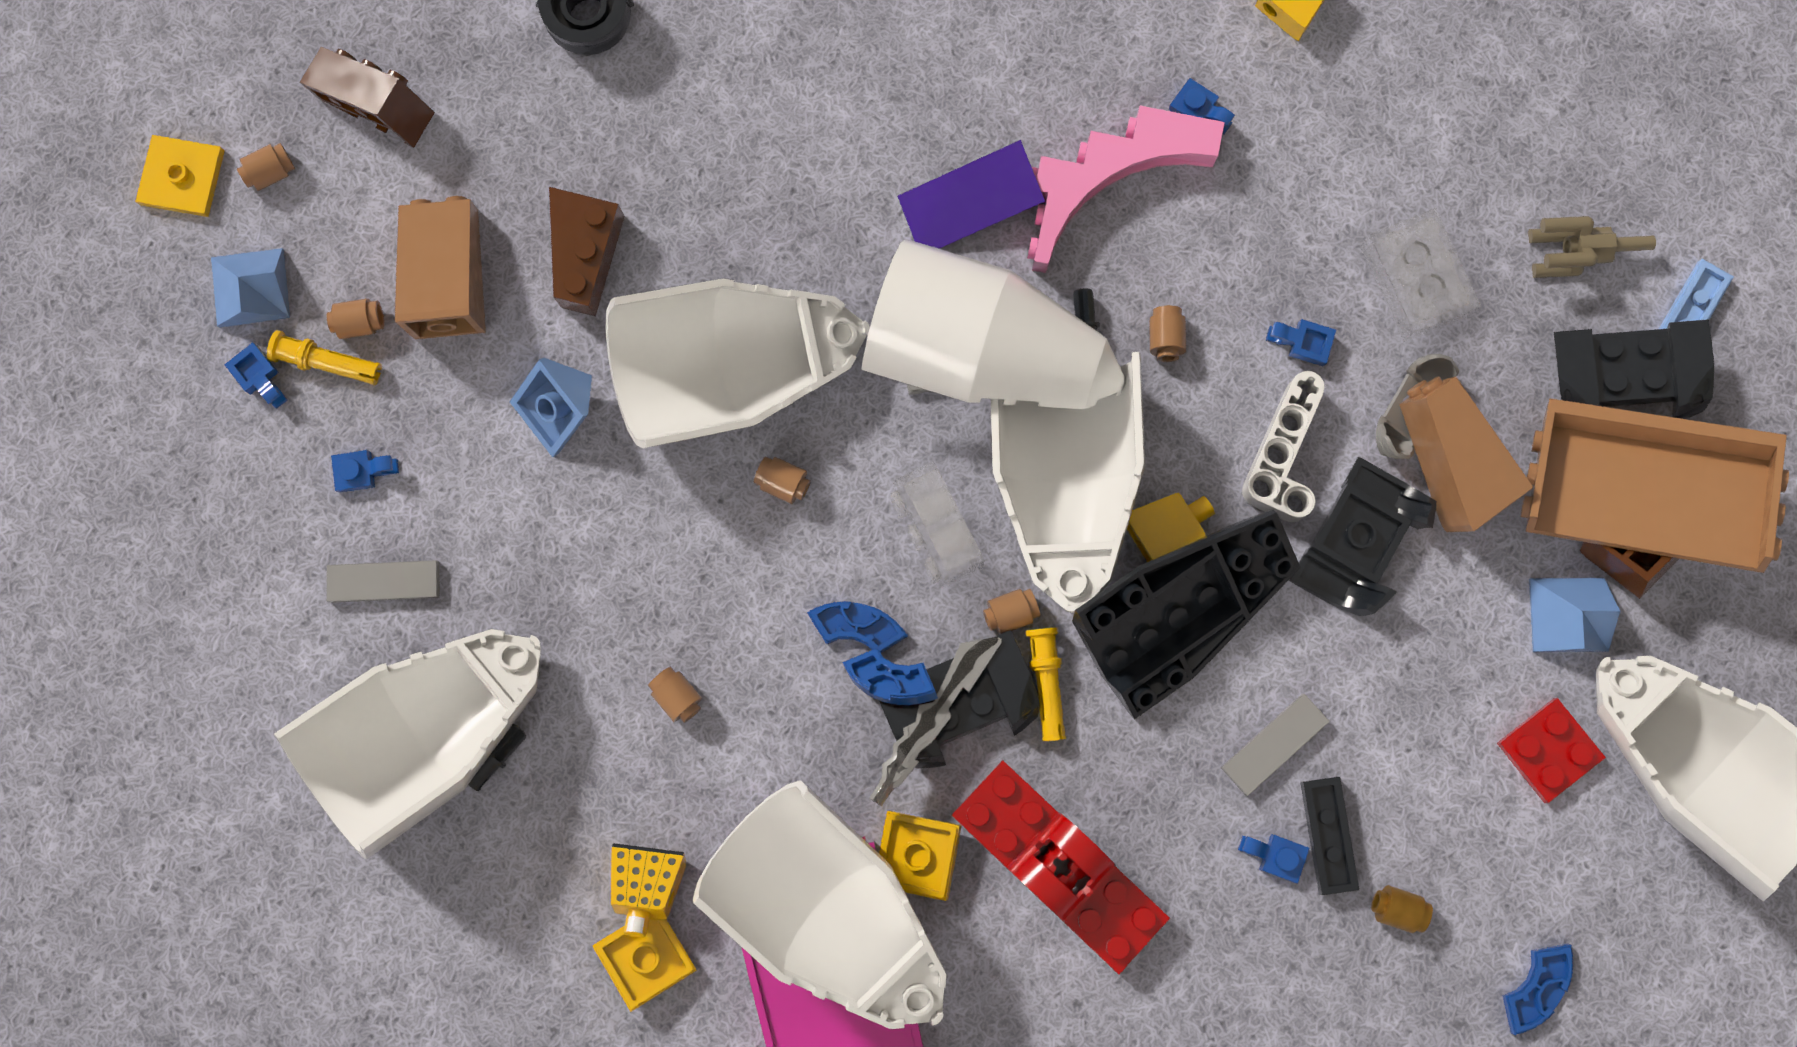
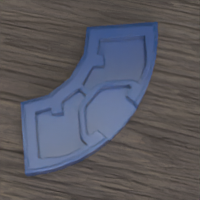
[807,601,908,653]
[842,648,938,705]
[1502,944,1573,1035]

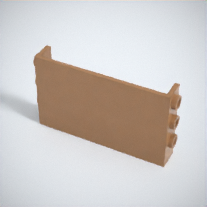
[1520,398,1789,573]

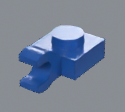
[1169,78,1235,135]
[1266,319,1336,367]
[224,342,288,409]
[331,450,399,493]
[1238,834,1310,884]

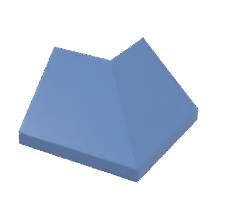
[211,248,290,328]
[510,358,592,457]
[1529,578,1620,652]

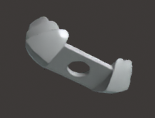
[1376,354,1459,459]

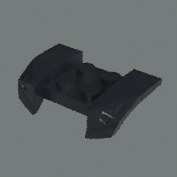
[1554,319,1714,419]
[1289,457,1437,616]
[879,630,1040,769]

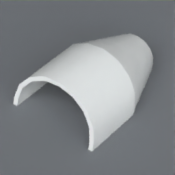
[861,239,1124,409]
[605,279,870,449]
[991,352,1145,613]
[274,629,541,860]
[1596,656,1797,901]
[693,780,946,1029]

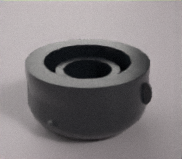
[536,0,634,56]

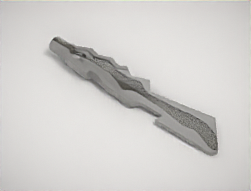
[869,637,1001,806]

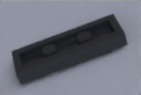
[1300,777,1360,895]

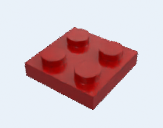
[1497,698,1606,803]

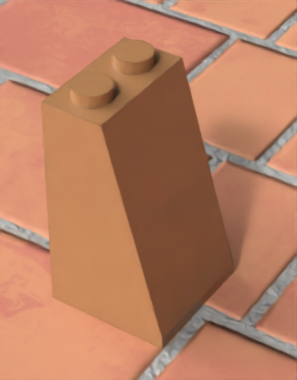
[395,196,486,339]
[1399,376,1533,532]

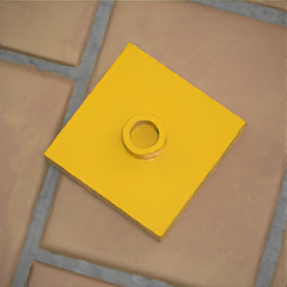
[135,135,225,217]
[879,810,962,901]
[592,918,697,1012]

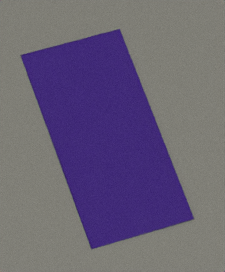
[897,140,1045,249]

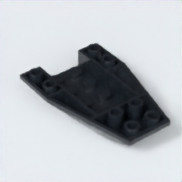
[1072,510,1301,720]

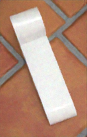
[1242,371,1325,522]

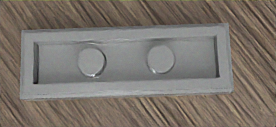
[327,560,440,603]
[1221,694,1330,796]

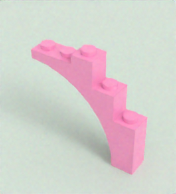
[1027,105,1225,273]

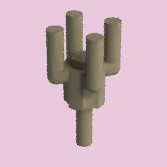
[1528,216,1656,278]

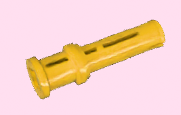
[267,330,382,386]
[1025,627,1066,741]

